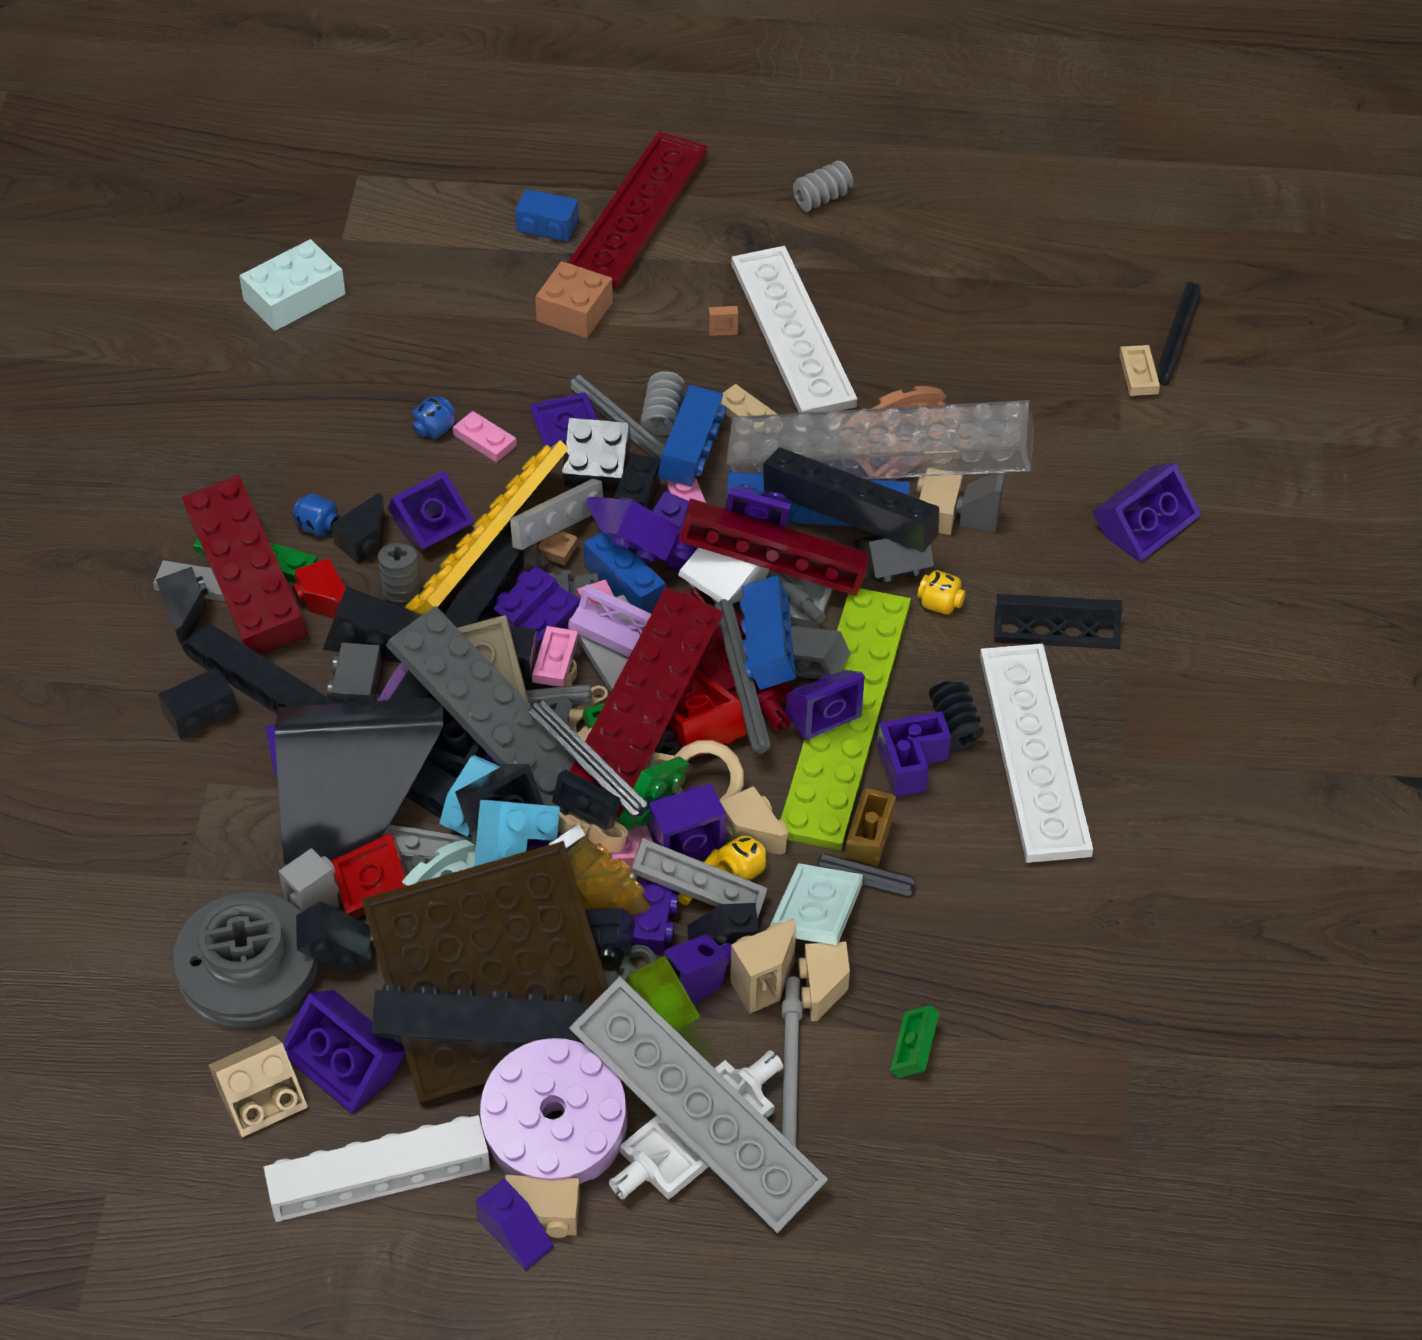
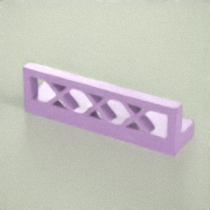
[568,584,651,657]

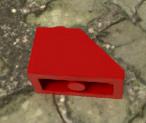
[292,558,346,618]

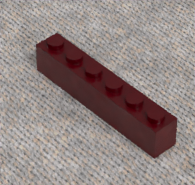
[678,498,867,596]

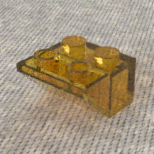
[568,838,651,915]

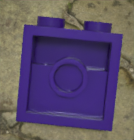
[493,566,580,649]
[602,881,679,956]

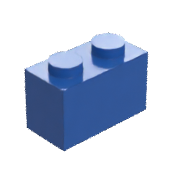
[515,189,579,242]

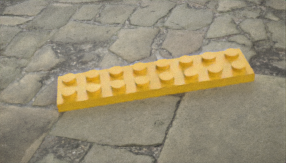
[405,440,569,615]

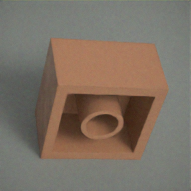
[535,261,613,338]

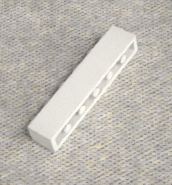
[264,1115,490,1222]

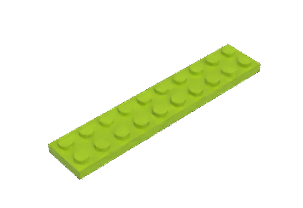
[781,588,911,852]

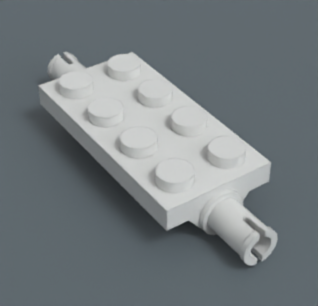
[609,1050,783,1200]

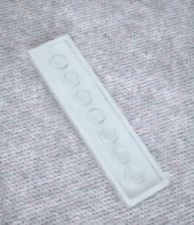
[732,246,857,419]
[980,644,1093,863]

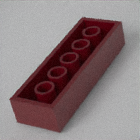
[181,474,308,655]

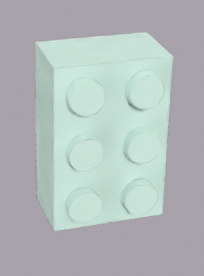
[239,239,345,331]

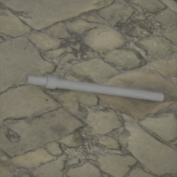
[782,976,803,1147]

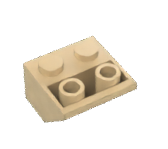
[730,919,797,1014]
[208,1036,308,1137]

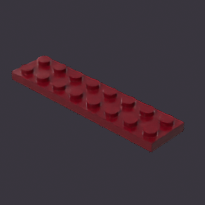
[568,131,707,290]
[570,587,724,818]

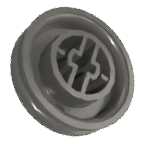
[173,892,319,1030]

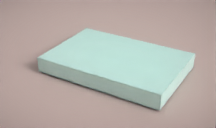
[770,863,863,946]

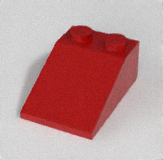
[670,670,747,756]

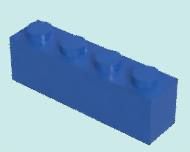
[658,385,726,486]
[740,575,796,690]

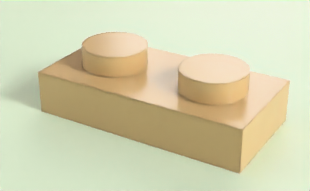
[1119,345,1160,396]
[721,384,777,437]

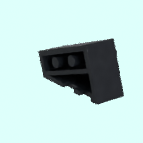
[322,586,422,663]

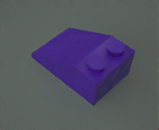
[725,484,792,527]
[586,497,681,563]

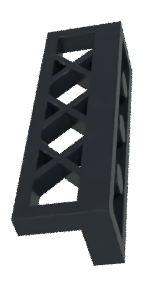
[994,594,1123,649]

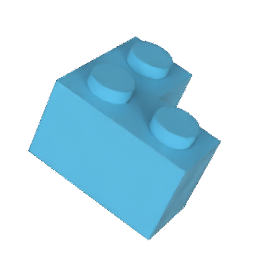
[474,800,560,866]

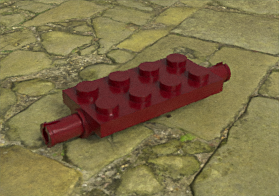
[683,587,793,732]

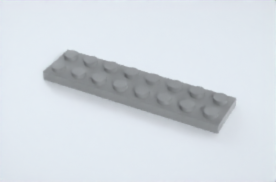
[569,977,828,1234]

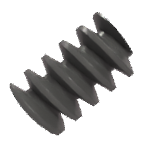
[378,543,422,608]

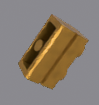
[845,788,896,867]

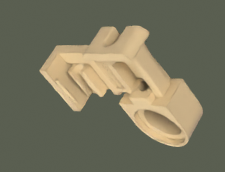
[558,811,628,852]

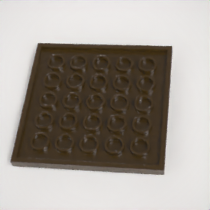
[361,841,608,1104]

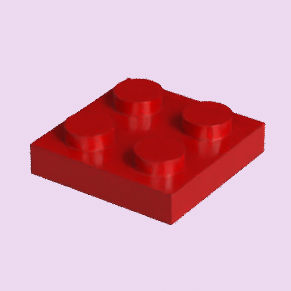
[331,833,407,919]

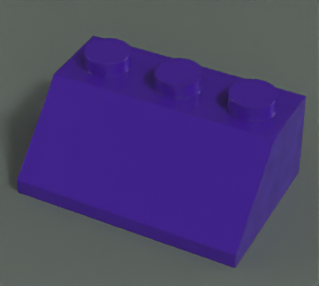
[1092,463,1202,561]
[283,990,405,1113]

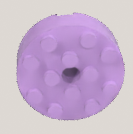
[480,1038,628,1184]

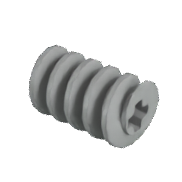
[793,160,854,212]
[641,371,685,436]

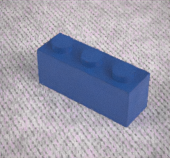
[583,532,666,614]

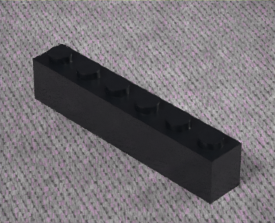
[763,447,939,552]
[371,985,590,1046]

